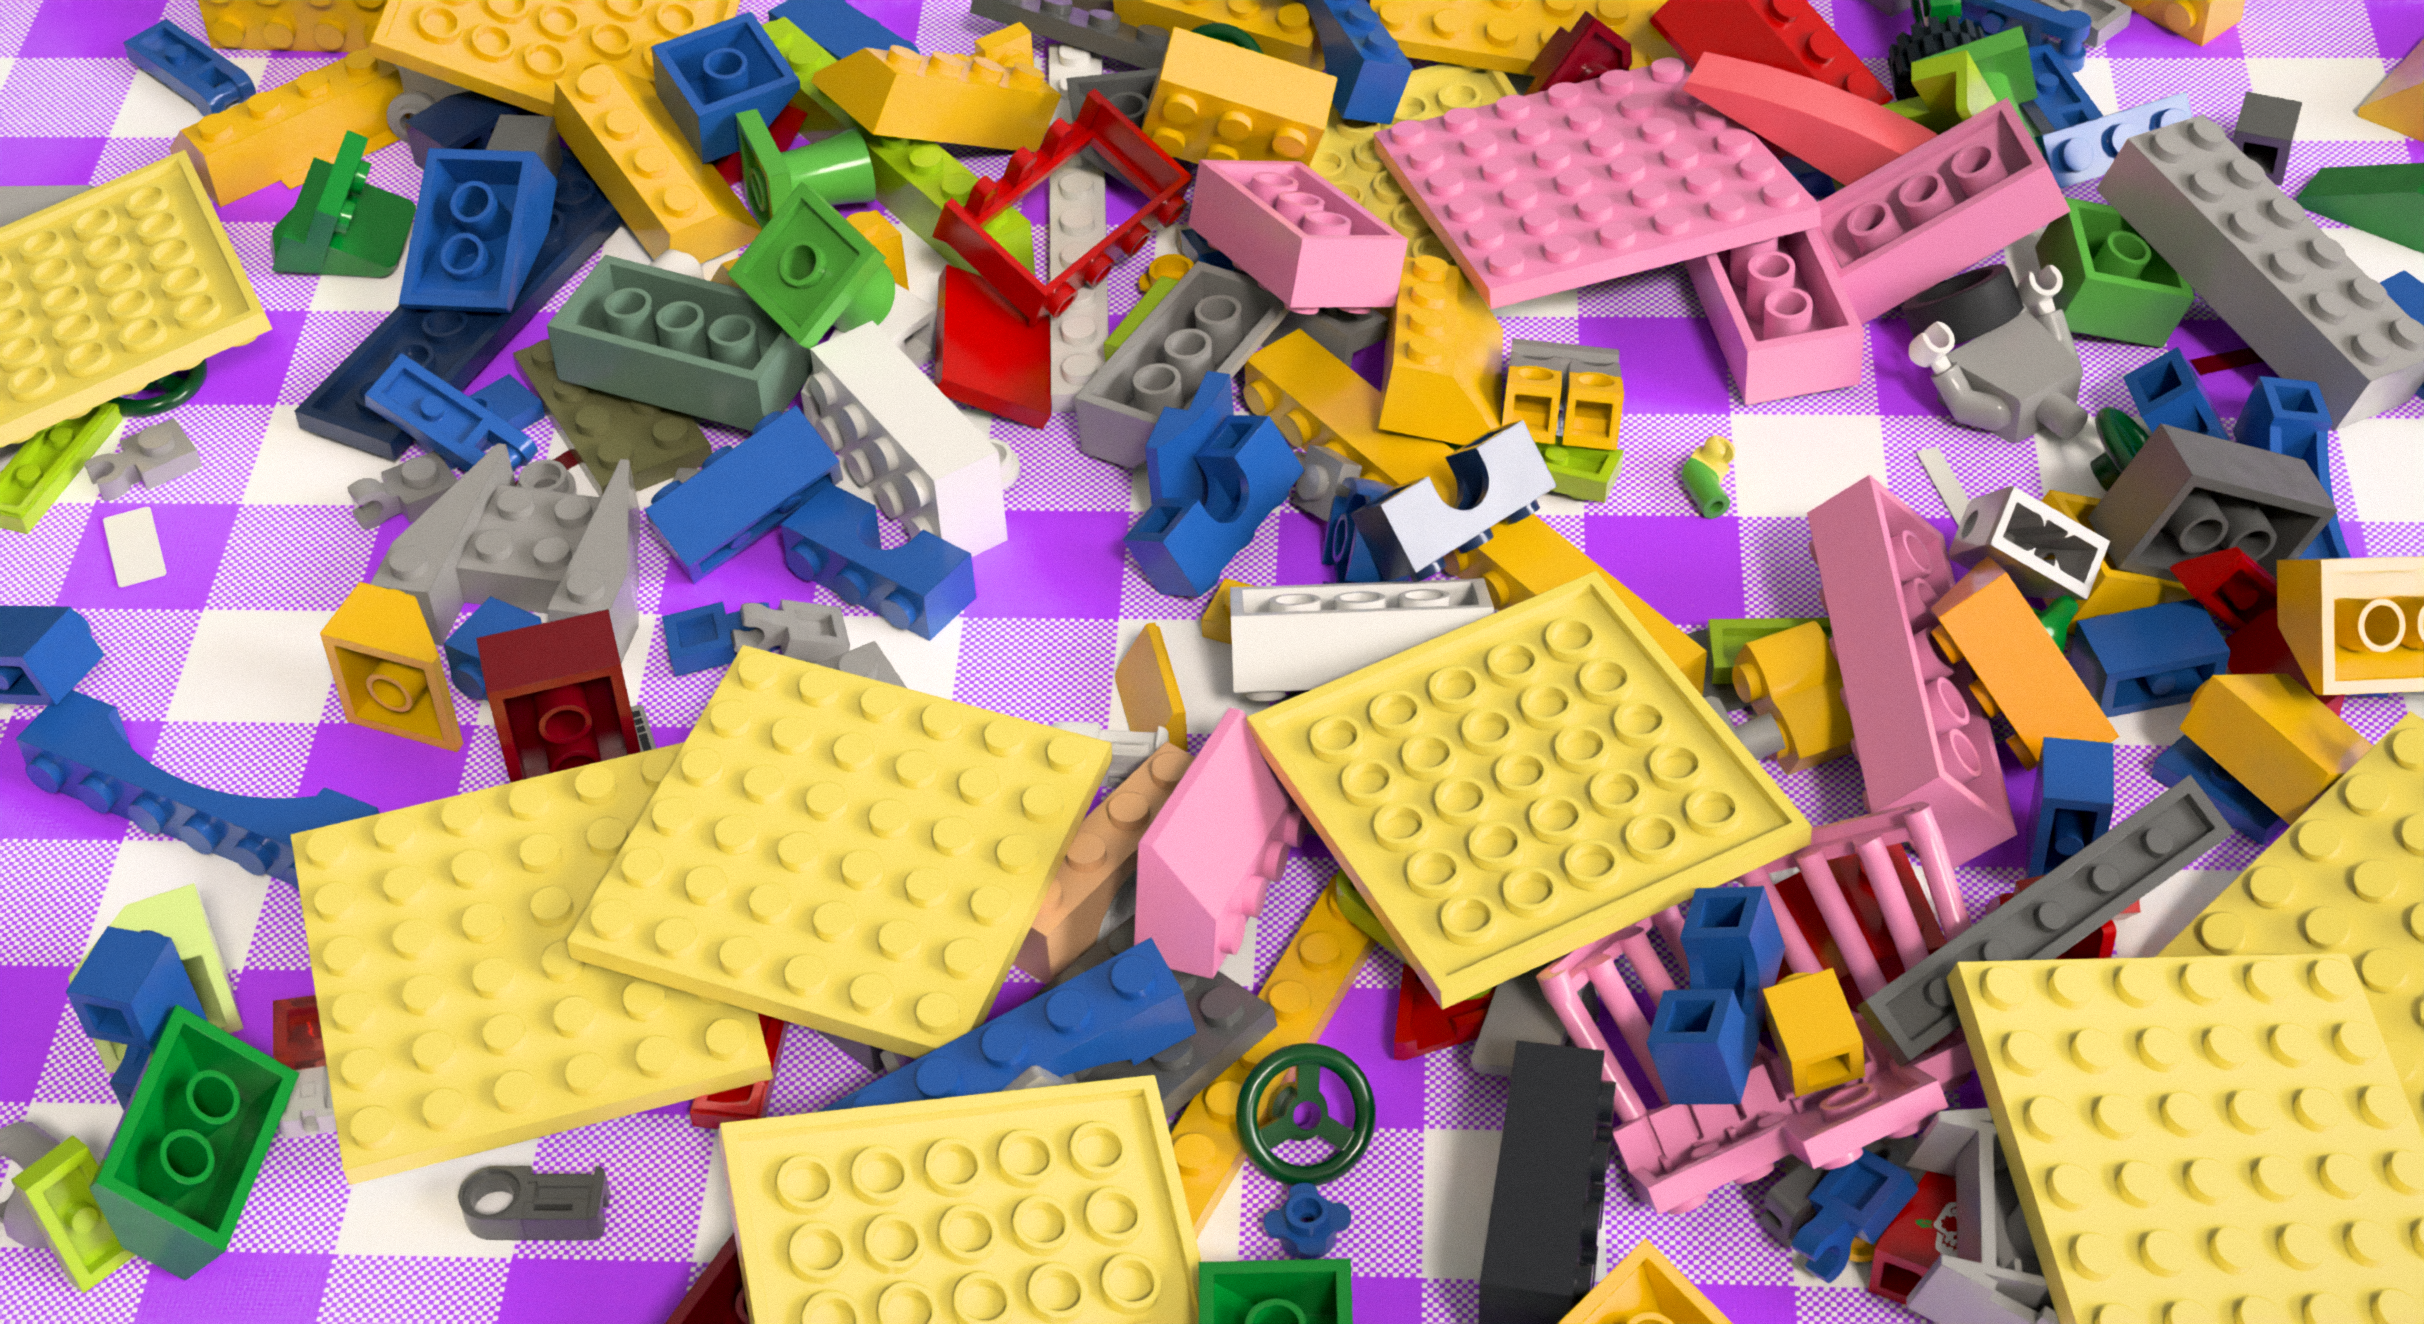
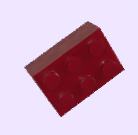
[476,609,641,783]

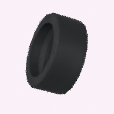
[1902,264,2024,345]

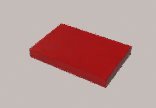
[934,264,1051,430]

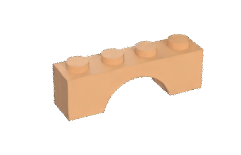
[1013,741,1196,985]

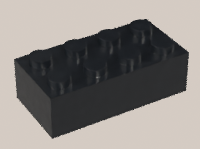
[1478,1040,1617,1324]

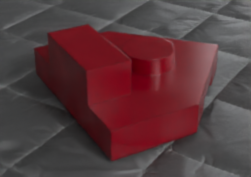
[1523,11,1632,96]

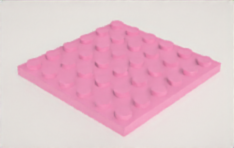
[1373,57,1821,309]

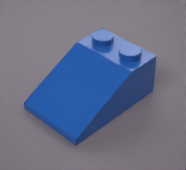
[398,148,558,313]

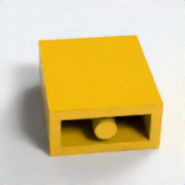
[2178,674,2373,826]

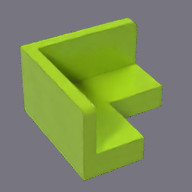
[1881,50,1997,135]

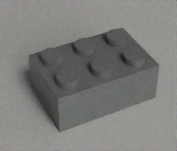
[2088,423,2338,584]

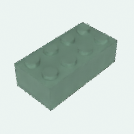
[546,254,818,431]

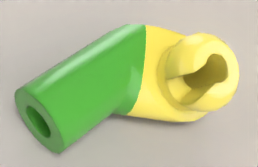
[1681,435,1736,519]

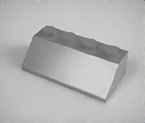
[1074,261,1290,469]

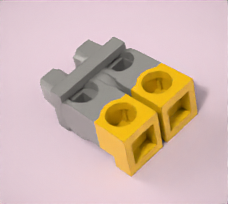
[1502,338,1624,451]

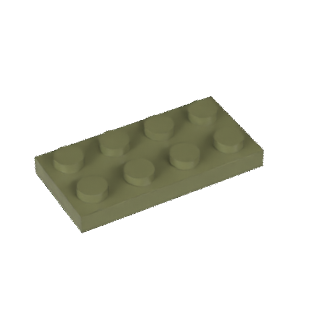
[513,339,712,497]

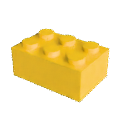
[1141,26,1337,167]

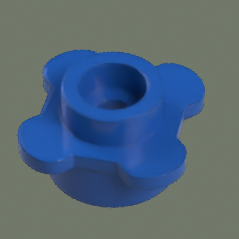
[1264,1183,1351,1259]

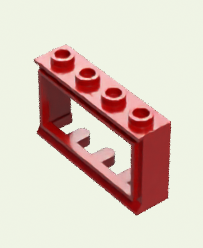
[932,88,1193,328]

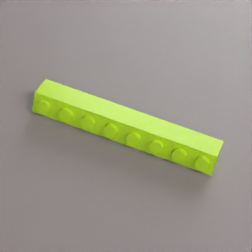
[762,16,1036,277]

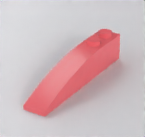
[1682,52,1938,186]

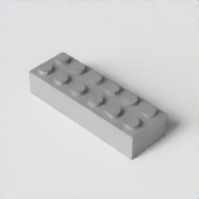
[2096,114,2424,432]

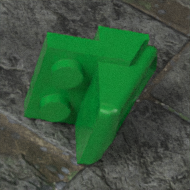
[270,130,416,278]

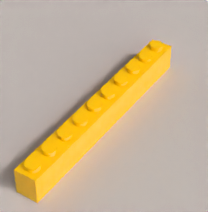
[1243,328,1707,696]

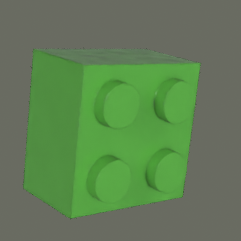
[2035,197,2195,348]

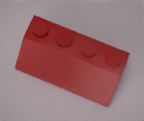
[1649,0,1894,161]

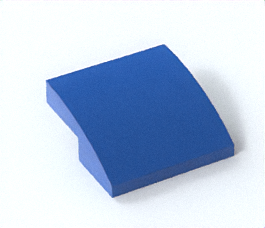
[1145,371,1234,507]

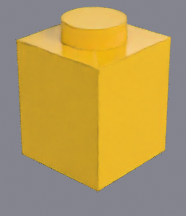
[1762,968,1865,1098]

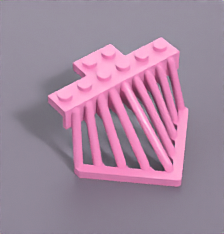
[1536,801,1976,1215]

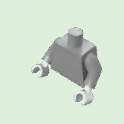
[1908,265,2088,443]

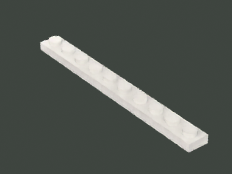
[1049,43,1109,412]

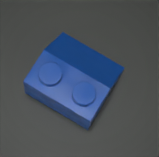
[651,11,800,164]

